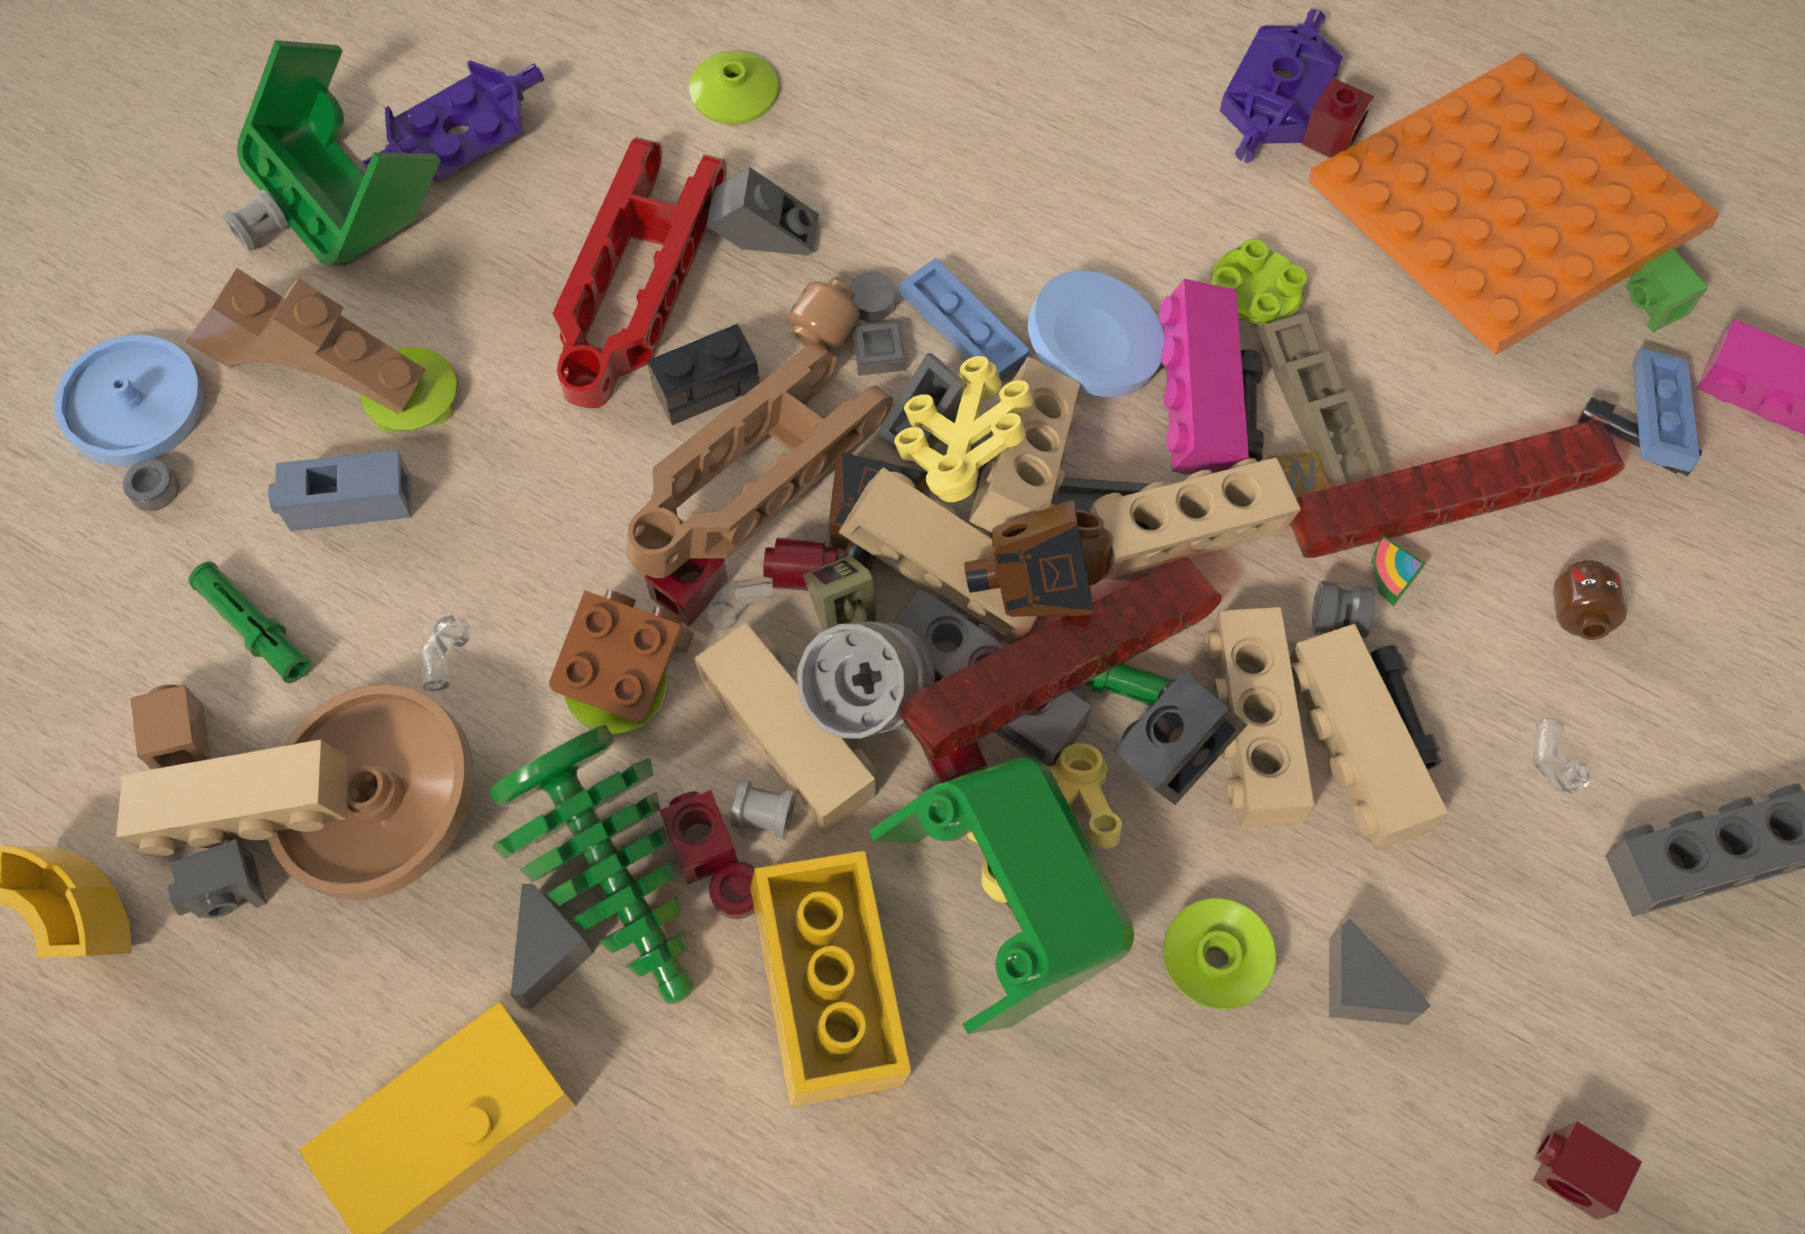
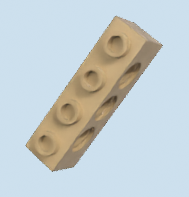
[969,357,1081,532]
[1089,457,1301,580]
[1205,607,1315,827]

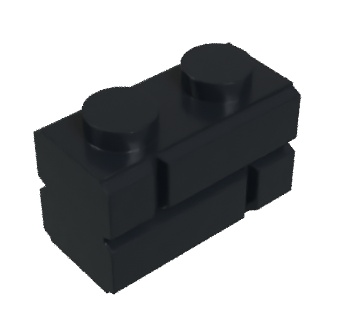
[647,324,760,425]

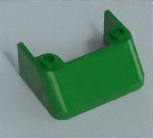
[237,40,441,265]
[869,757,1134,1034]

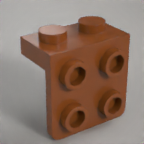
[549,589,694,722]

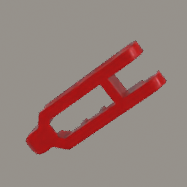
[552,137,727,408]

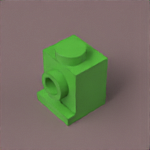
[1626,248,1708,333]

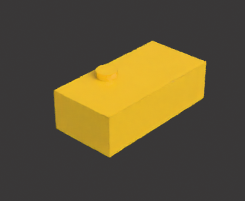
[751,851,911,1108]
[298,1001,576,1234]

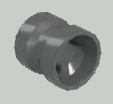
[1311,581,1375,639]

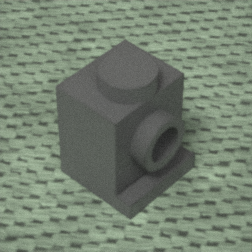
[168,839,267,918]

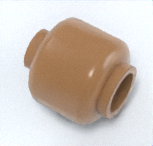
[789,279,860,350]

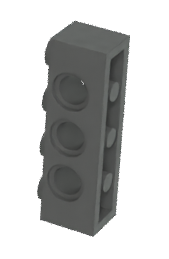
[893,587,1092,767]
[1606,783,1805,917]

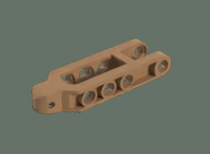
[627,342,893,578]

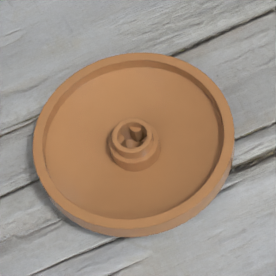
[268,684,474,900]

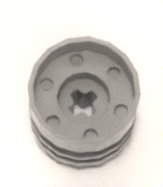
[797,621,934,739]

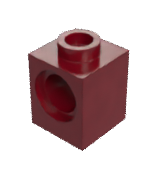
[1302,77,1374,158]
[644,558,729,627]
[660,790,738,884]
[1533,1121,1642,1220]

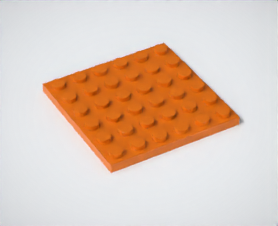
[1309,53,1719,355]

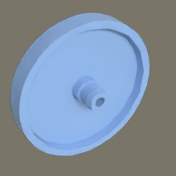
[1028,270,1165,397]
[54,334,205,466]

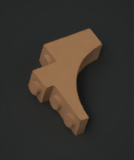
[185,268,426,414]

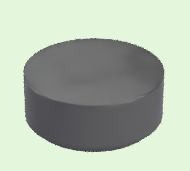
[849,272,896,321]
[122,459,179,511]

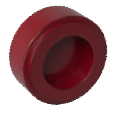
[709,862,755,919]

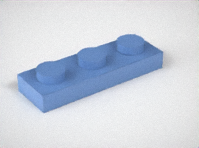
[900,258,1030,381]
[1632,347,1700,472]

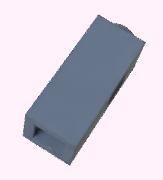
[268,450,411,531]

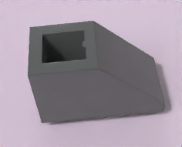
[706,167,819,255]

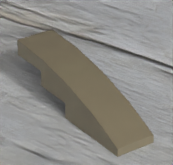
[1258,312,1386,498]

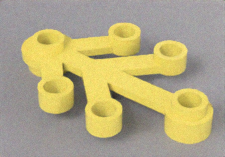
[894,356,1034,502]
[966,743,1122,903]

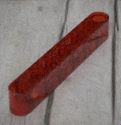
[1290,420,1625,558]
[899,557,1222,760]

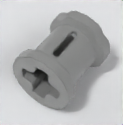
[222,190,288,251]
[731,780,796,839]

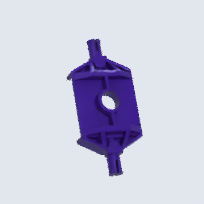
[1219,9,1343,162]
[362,60,544,182]

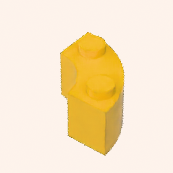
[0,846,132,958]

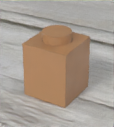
[131,684,210,769]

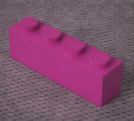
[1159,279,1249,475]
[1696,319,1805,435]

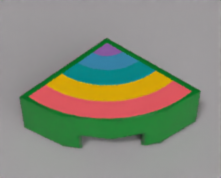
[1371,535,1426,607]

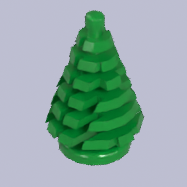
[488,725,694,1004]

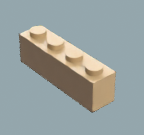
[839,467,1037,644]
[695,622,877,834]
[1290,624,1449,850]
[116,740,349,857]

